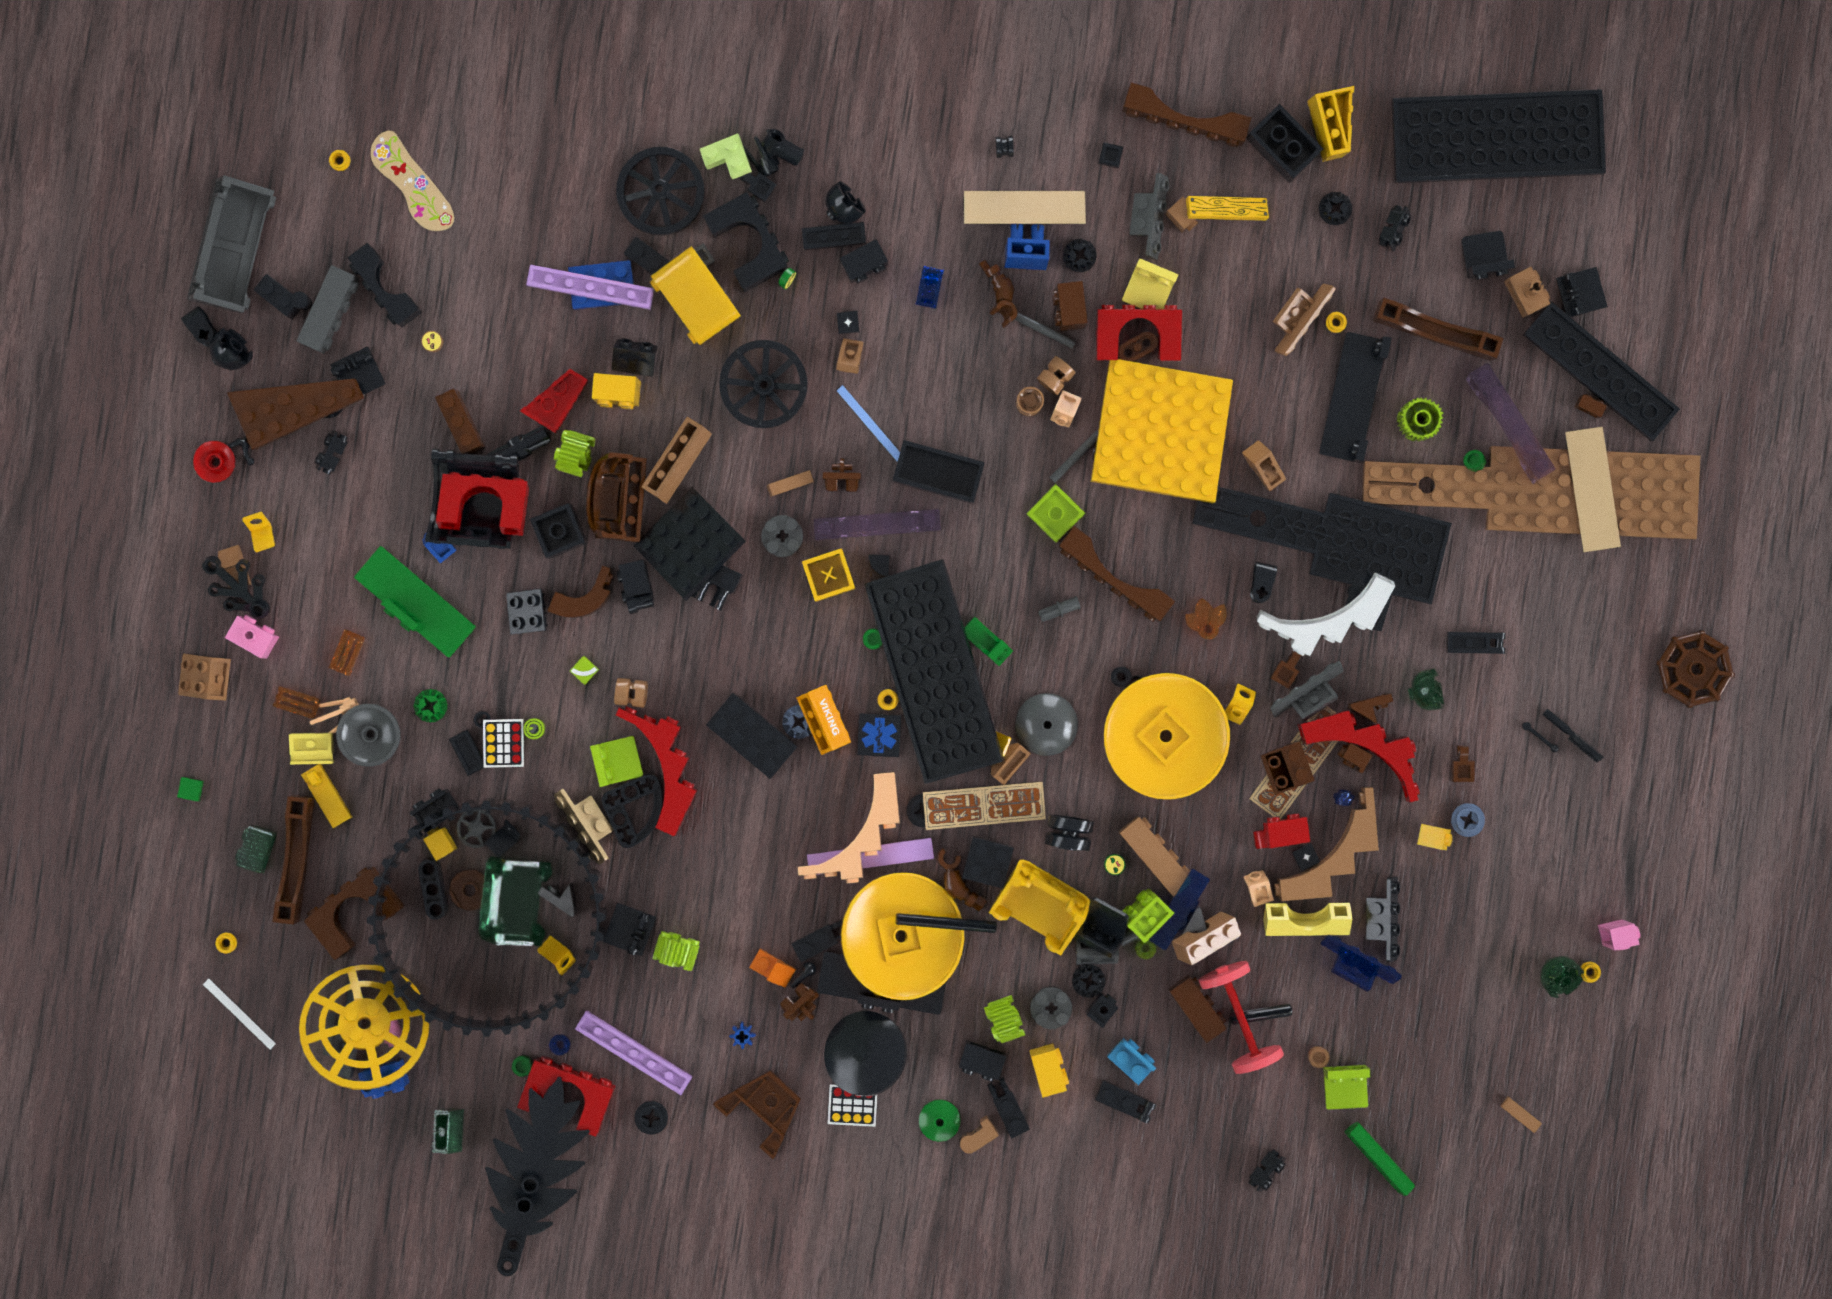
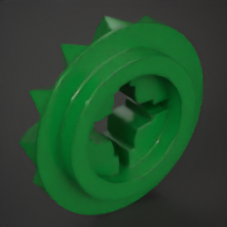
[413,689,447,723]

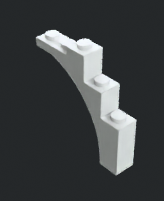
[1257,573,1395,656]

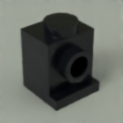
[1085,993,1118,1028]

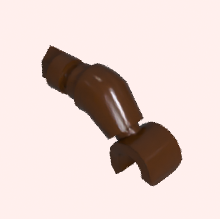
[979,260,1017,328]
[936,848,987,911]

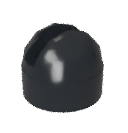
[474,711,491,728]

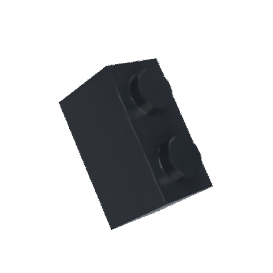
[839,239,888,284]
[958,1040,1007,1082]

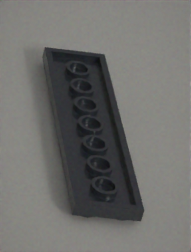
[1523,302,1680,442]

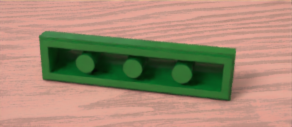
[1344,1122,1415,1196]

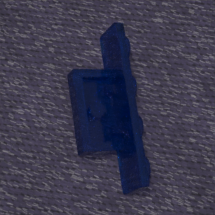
[1149,869,1210,950]
[1320,935,1402,992]

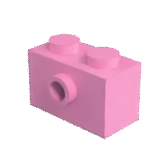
[225,615,279,659]
[1598,919,1640,950]

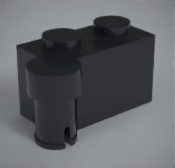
[254,274,312,320]
[616,560,655,614]

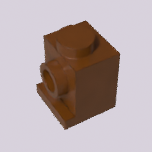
[1337,742,1373,773]

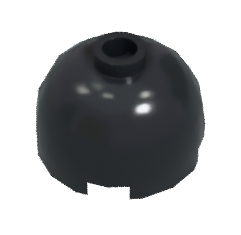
[825,181,866,224]
[209,328,253,371]

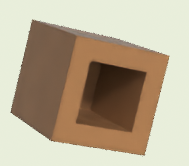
[1165,197,1198,233]

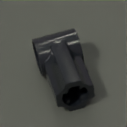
[761,129,804,166]

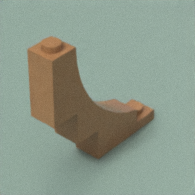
[1274,787,1379,901]

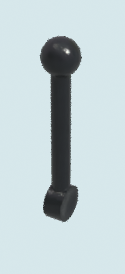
[1522,722,1559,752]

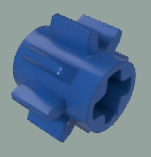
[729,1022,756,1049]

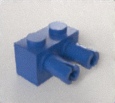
[1004,224,1050,270]
[358,1058,410,1099]

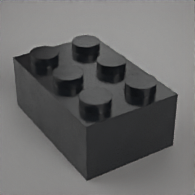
[1246,104,1323,183]

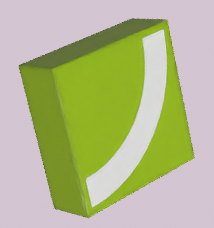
[570,656,600,685]

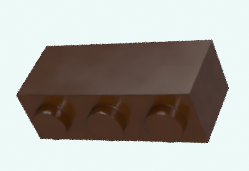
[435,388,485,454]
[1168,975,1227,1043]

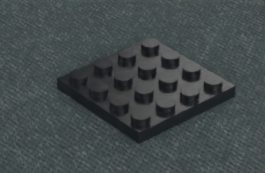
[634,487,746,601]

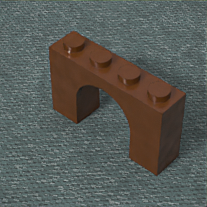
[304,867,405,960]

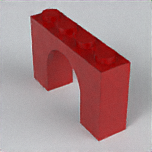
[1096,305,1182,361]
[436,472,529,536]
[517,1056,616,1137]

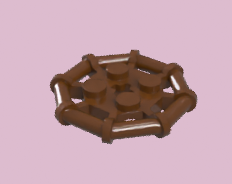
[1656,630,1735,708]

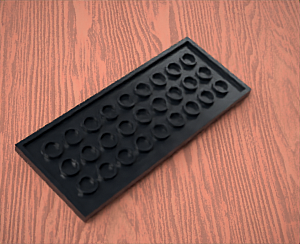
[1392,89,1606,183]
[864,559,1005,784]

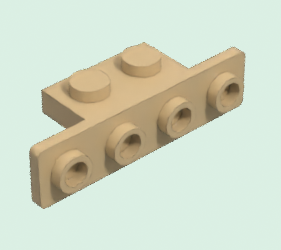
[554,789,614,865]

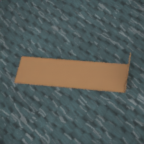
[767,470,814,497]
[1500,1096,1542,1133]

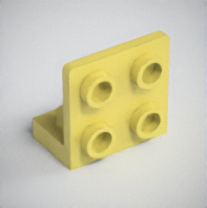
[1122,259,1179,309]

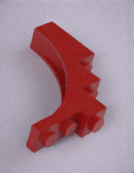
[616,706,697,836]
[1297,710,1420,802]

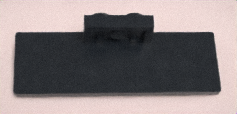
[817,951,946,1015]

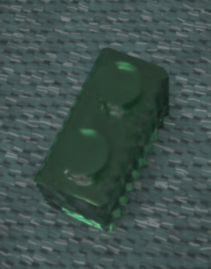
[235,825,278,874]
[432,1108,464,1154]

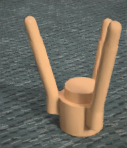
[309,697,359,734]

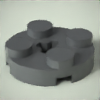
[761,515,804,557]
[1030,986,1072,1029]

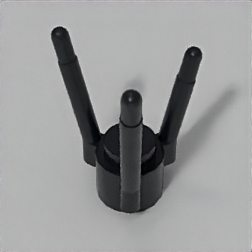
[743,129,780,177]

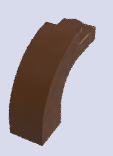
[548,566,614,618]

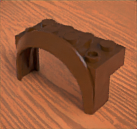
[586,452,647,542]

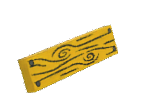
[1186,196,1269,221]

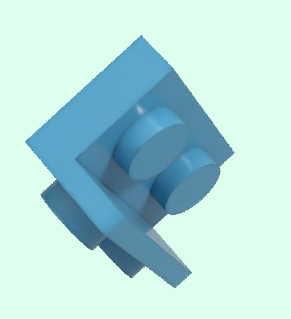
[1107,1037,1156,1085]

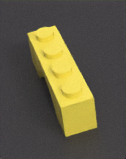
[1263,903,1353,936]

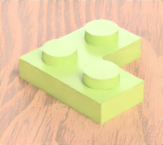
[700,133,752,179]

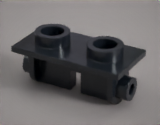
[1379,205,1411,251]
[314,430,348,475]
[1248,1149,1287,1192]

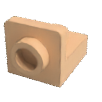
[1050,390,1082,428]
[1244,870,1274,907]

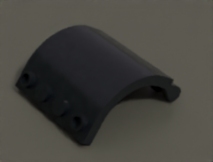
[425,448,519,549]

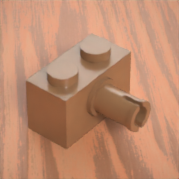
[1504,267,1550,318]

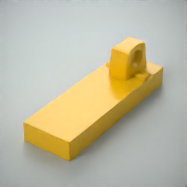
[301,764,353,828]

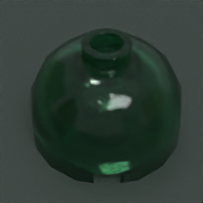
[1408,668,1444,711]
[1540,956,1584,998]

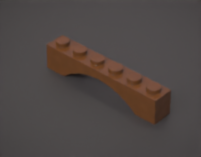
[1122,82,1252,147]
[1373,298,1504,361]
[1058,526,1175,622]
[273,795,315,925]

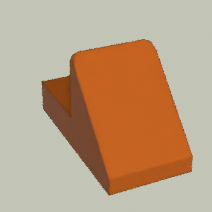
[749,949,796,988]

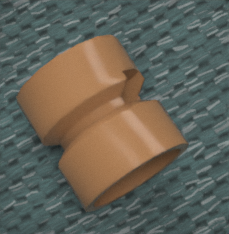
[1036,356,1076,396]
[1016,386,1044,417]
[614,678,648,708]

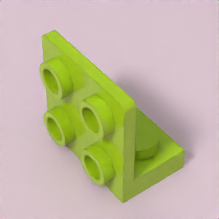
[590,736,643,787]
[1123,888,1174,943]
[1323,1065,1370,1110]

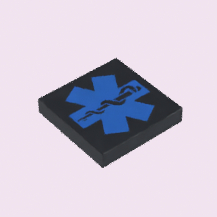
[857,713,901,757]

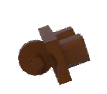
[823,458,861,492]
[780,983,820,1021]

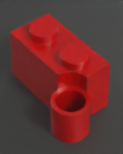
[1253,813,1310,849]

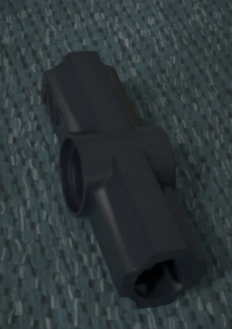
[487,425,552,461]

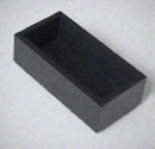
[892,440,985,504]
[706,692,798,779]

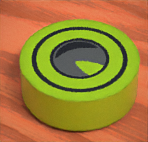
[523,718,545,739]

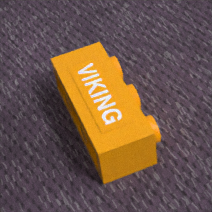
[796,685,851,755]

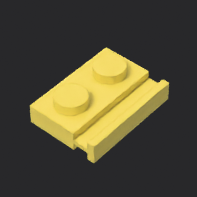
[289,733,334,765]

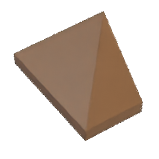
[991,743,1031,785]

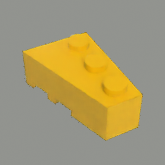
[1307,86,1354,162]

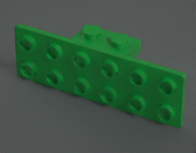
[354,546,476,658]

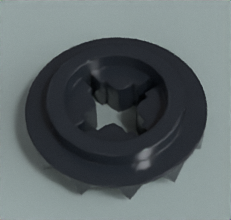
[1319,192,1352,225]
[1063,238,1097,272]
[906,794,926,827]
[1072,964,1105,998]
[635,1100,668,1135]

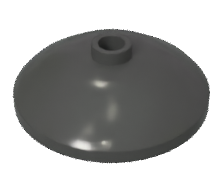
[1015,693,1078,756]
[336,703,401,767]

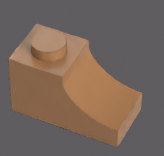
[1242,440,1286,492]

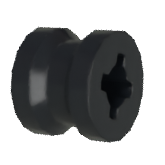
[995,136,1014,158]

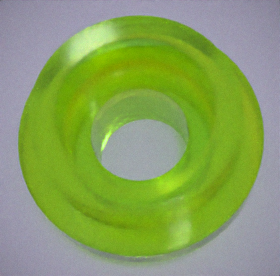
[1135,939,1156,959]

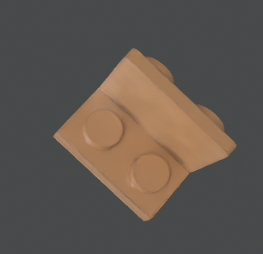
[178,654,231,701]

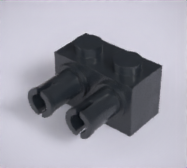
[691,565,744,611]

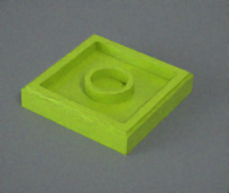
[1026,484,1085,543]

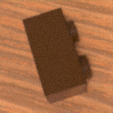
[1574,394,1607,419]

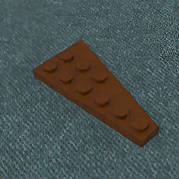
[227,379,364,450]

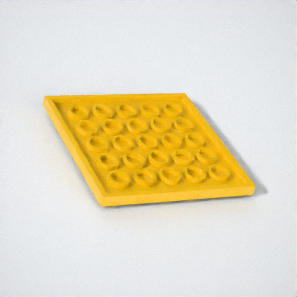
[1091,359,1233,503]

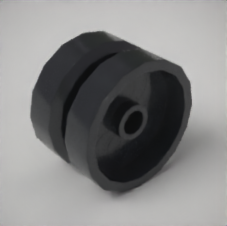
[1044,814,1094,851]

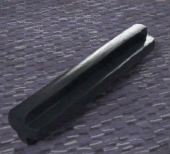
[1230,1004,1292,1025]

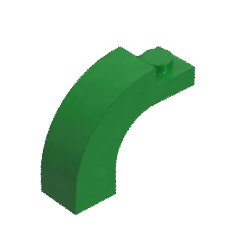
[964,617,1013,666]

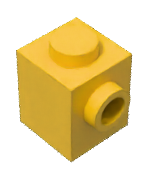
[1417,824,1452,850]
[423,827,458,861]

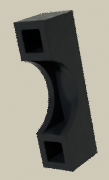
[347,243,422,327]

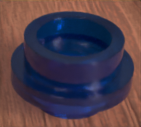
[1333,789,1355,806]
[549,1034,571,1056]

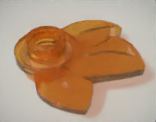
[1185,598,1227,640]

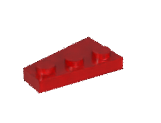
[520,369,589,433]

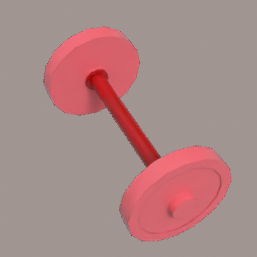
[1199,961,1284,1074]

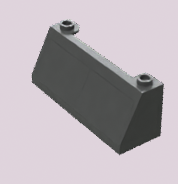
[186,175,276,313]

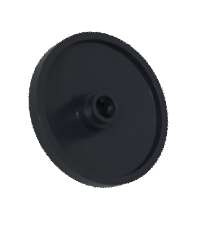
[824,1011,907,1096]

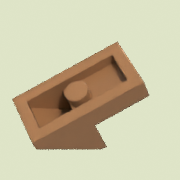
[836,338,864,374]
[218,545,252,588]

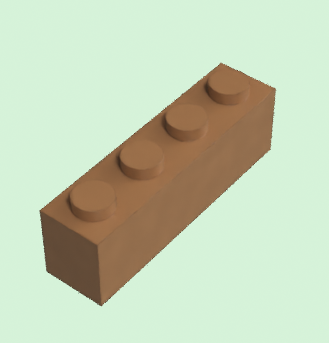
[641,417,712,504]
[1118,816,1193,897]

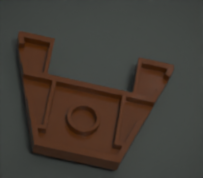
[713,1070,801,1159]

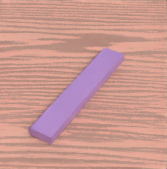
[526,265,655,310]
[807,837,934,875]
[575,1010,693,1095]

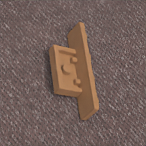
[1273,284,1336,356]

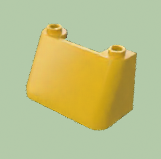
[650,246,741,345]
[989,860,1090,956]

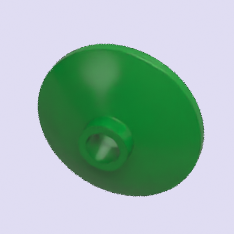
[919,1099,960,1142]

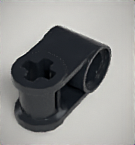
[181,306,217,347]
[1250,562,1277,603]

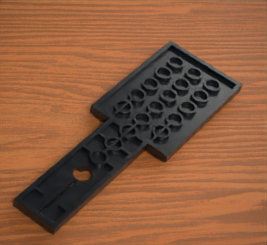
[1192,487,1452,605]

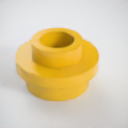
[329,150,351,171]
[1325,312,1347,333]
[878,689,898,710]
[215,932,237,954]
[1579,961,1601,983]

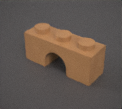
[1172,912,1241,965]

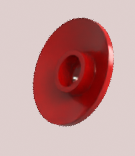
[193,441,236,483]

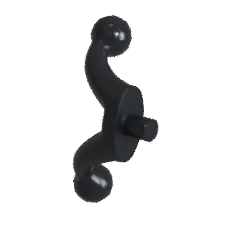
[228,437,255,466]

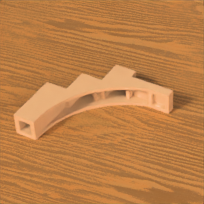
[798,772,900,884]

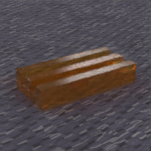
[329,629,365,676]
[273,686,321,719]

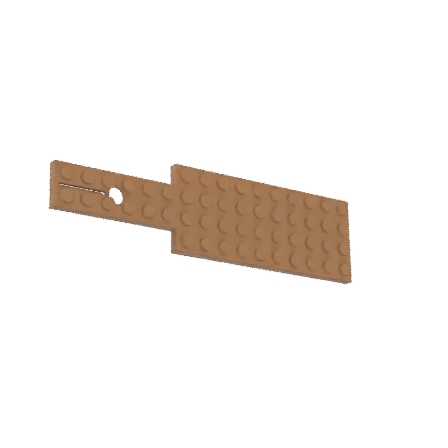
[1362,446,1700,540]

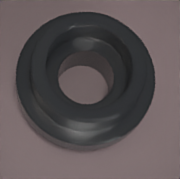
[1111,667,1132,687]

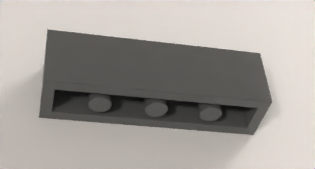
[296,265,359,354]

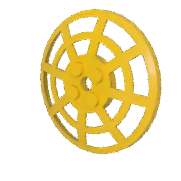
[299,965,429,1090]

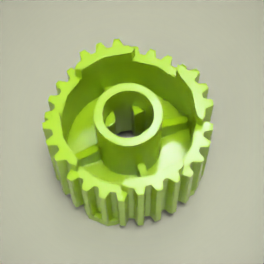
[1397,398,1443,442]
[554,430,595,477]
[652,931,700,971]
[984,995,1025,1043]

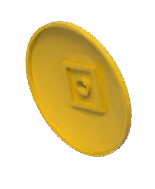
[1104,673,1230,799]
[841,873,964,1000]

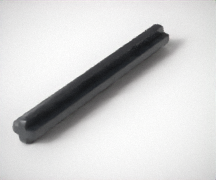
[895,913,997,933]

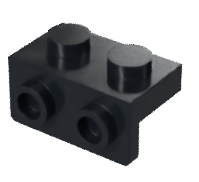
[611,338,658,377]
[409,788,460,833]

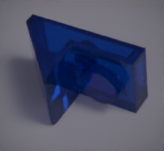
[916,266,944,309]

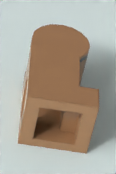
[960,1115,999,1153]

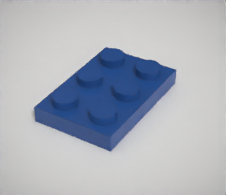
[568,260,634,310]

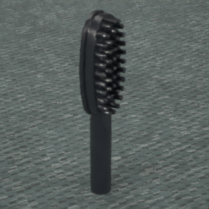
[1542,708,1604,763]

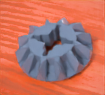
[782,705,811,739]
[1451,803,1485,837]

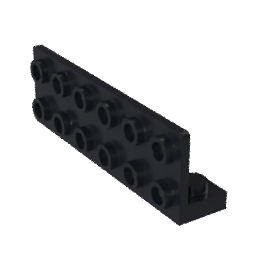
[1319,332,1392,463]

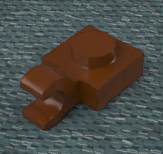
[1270,651,1301,689]
[1452,745,1475,782]

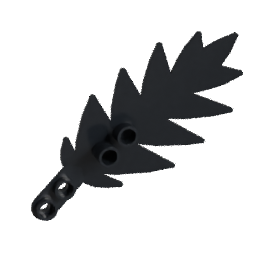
[485,1077,590,1276]

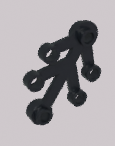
[202,556,270,619]

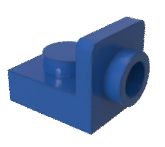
[422,533,457,563]

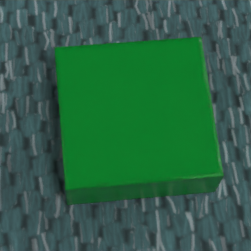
[177,777,204,802]

